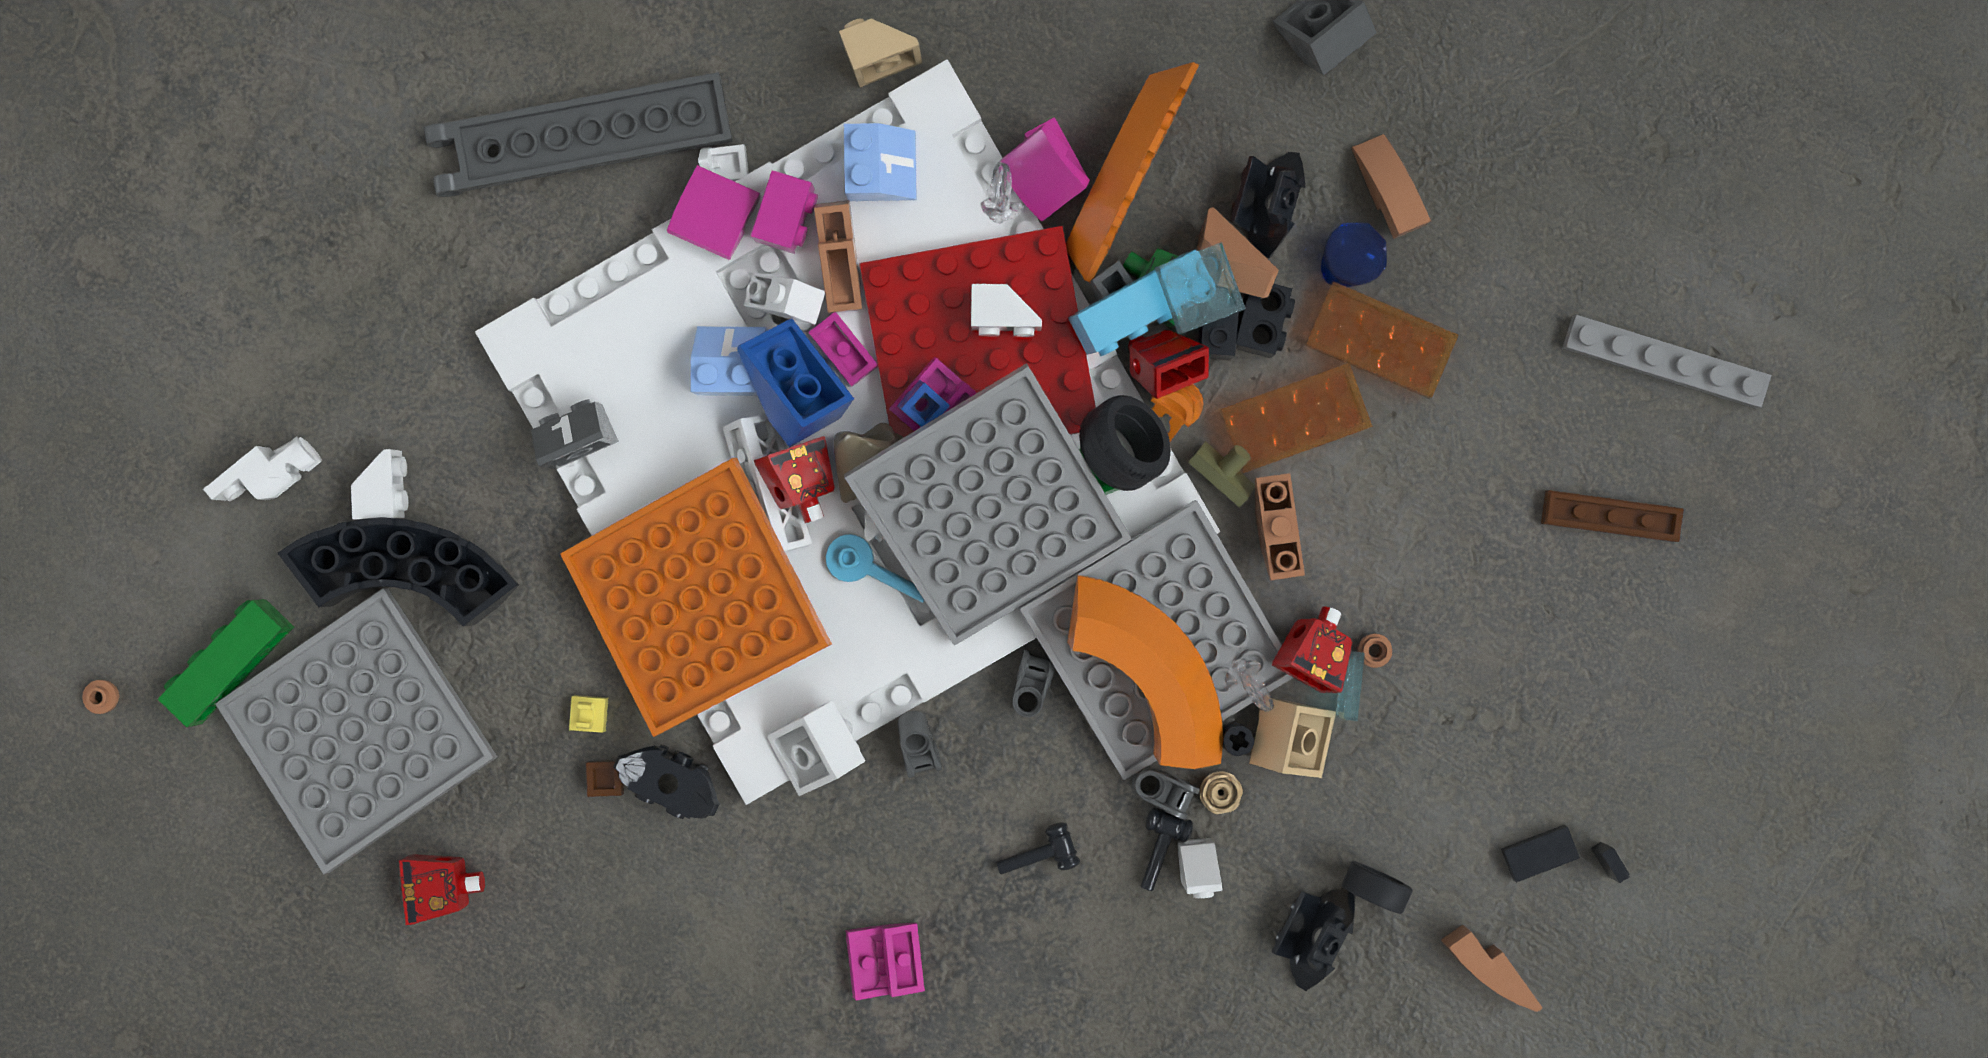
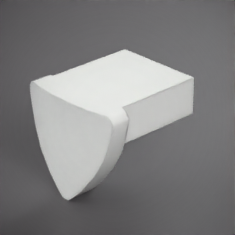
[698,144,749,182]

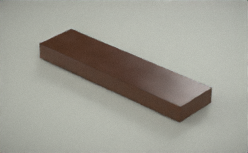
[1541,490,1684,542]

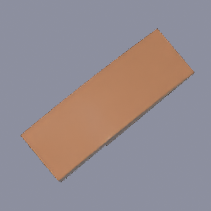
[1351,134,1431,239]
[814,200,862,313]
[1441,925,1542,1012]

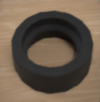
[1342,861,1413,914]

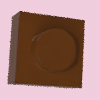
[586,760,624,797]

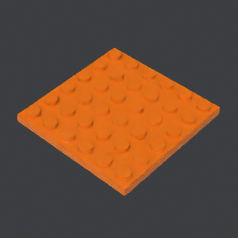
[560,458,832,737]

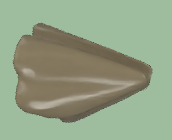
[834,423,904,503]

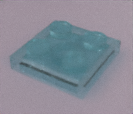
[1155,242,1245,334]

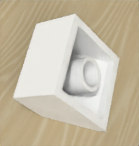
[767,700,865,796]

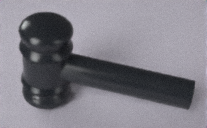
[1141,808,1193,891]
[996,822,1080,875]

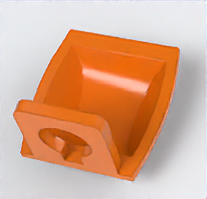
[1151,384,1203,442]

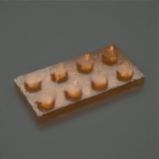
[1304,282,1459,399]
[1220,363,1373,473]

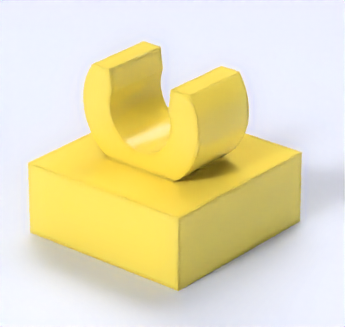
[569,695,608,733]

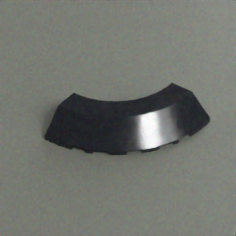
[278,518,519,627]

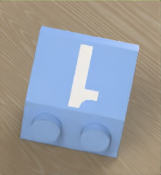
[844,123,917,201]
[691,326,767,396]

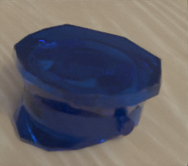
[1321,223,1387,288]

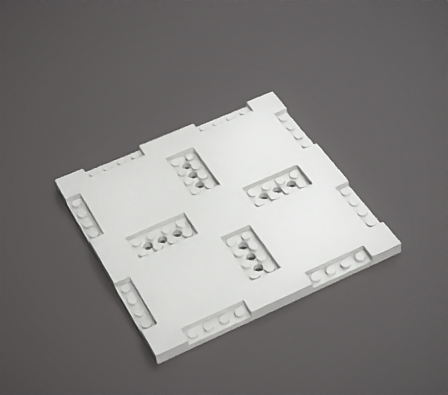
[475,60,1220,805]

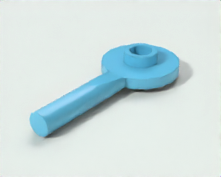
[826,534,925,603]

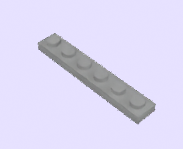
[1562,315,1772,409]

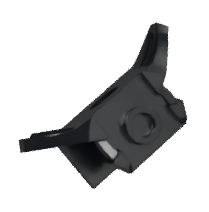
[1230,152,1305,258]
[613,745,720,819]
[1272,888,1356,991]

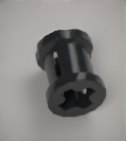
[1223,722,1254,756]

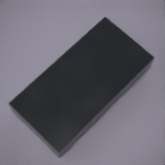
[1501,825,1580,883]

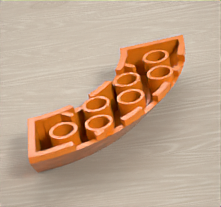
[1066,62,1199,283]
[1067,575,1223,769]

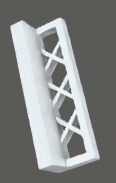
[723,414,812,551]

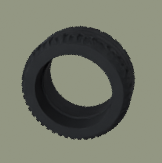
[1079,395,1171,491]

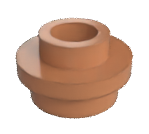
[1357,634,1392,668]
[82,680,119,714]

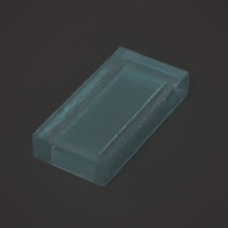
[1336,650,1365,721]

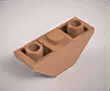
[1197,207,1279,298]
[1255,473,1305,580]

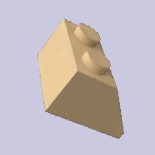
[839,18,922,87]
[1250,697,1336,778]

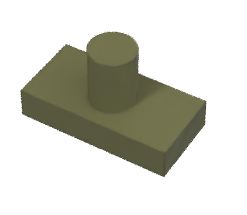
[1188,441,1255,507]

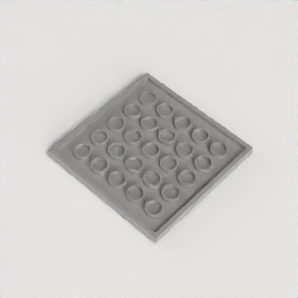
[844,363,1132,646]
[1019,500,1294,780]
[215,588,498,874]

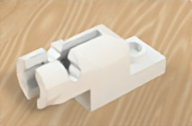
[203,436,322,501]

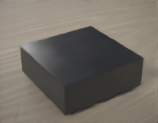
[1591,842,1630,883]

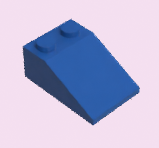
[737,318,854,448]

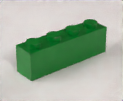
[157,599,294,728]

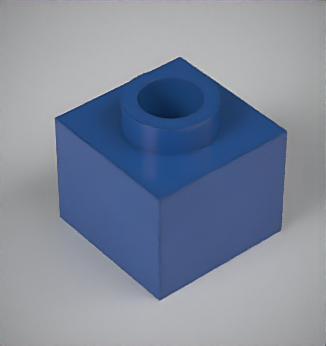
[897,380,950,427]

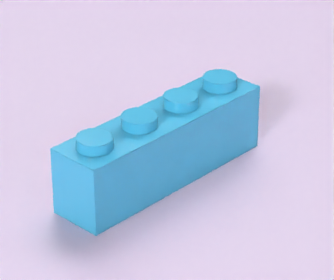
[1068,250,1214,356]

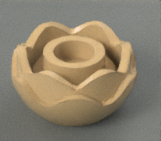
[1200,771,1243,814]

